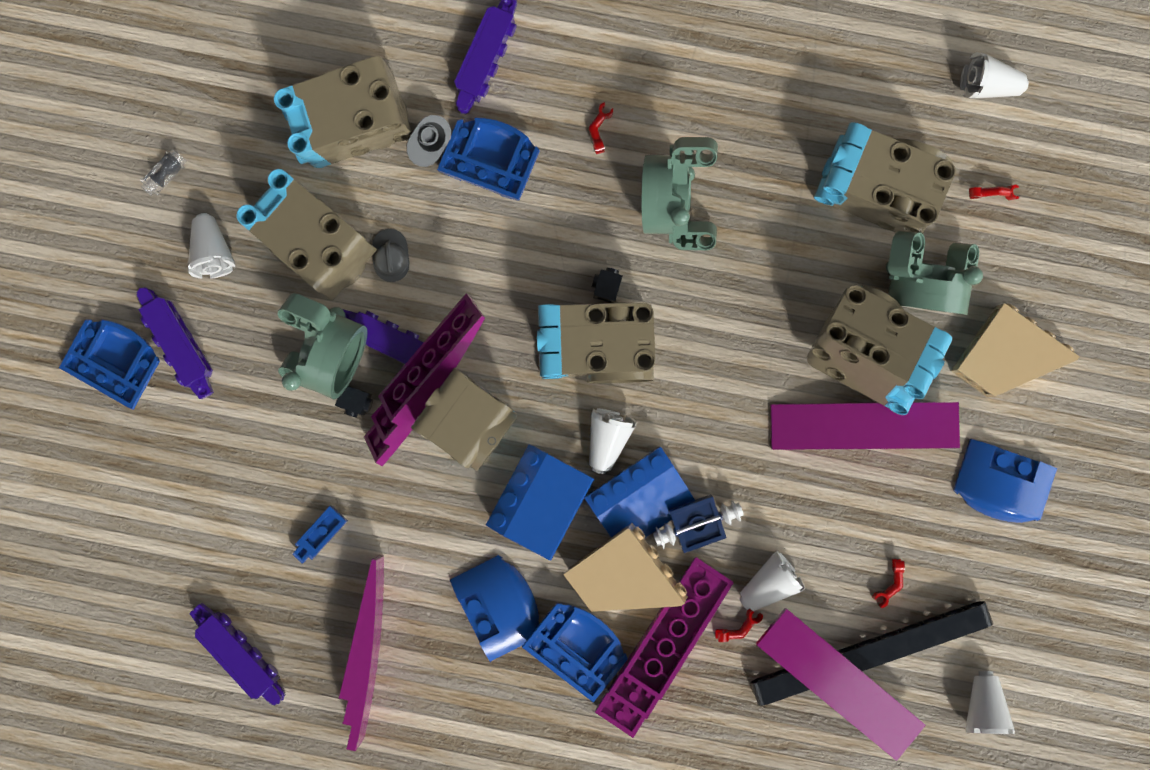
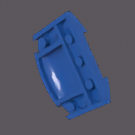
[437,118,540,201]
[59,320,160,410]
[953,439,1057,523]
[450,555,539,662]
[522,603,628,702]

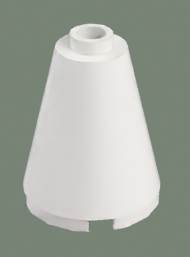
[960,52,1029,99]
[188,213,235,279]
[589,408,637,474]
[739,551,806,611]
[966,671,1015,734]

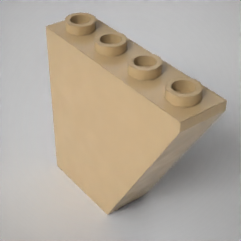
[951,303,1080,397]
[563,523,687,612]

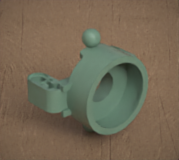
[642,137,718,250]
[886,231,983,315]
[277,293,367,399]

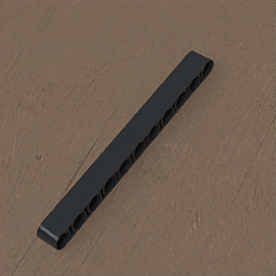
[750,601,993,706]

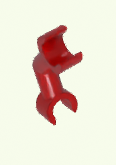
[589,102,613,154]
[969,184,1020,201]
[872,559,905,608]
[715,609,763,642]

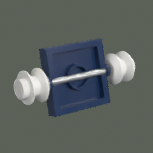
[653,494,743,553]

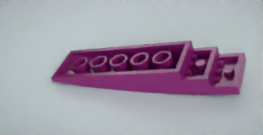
[364,293,485,466]
[770,402,960,450]
[339,555,384,751]
[594,557,734,738]
[756,608,926,761]

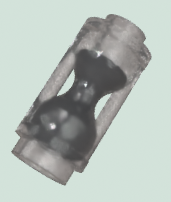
[140,149,187,196]

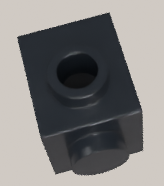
[592,268,623,303]
[335,386,373,418]

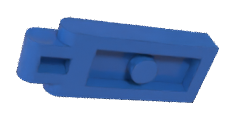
[292,506,348,564]

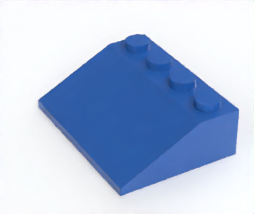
[486,444,594,561]
[584,447,695,539]

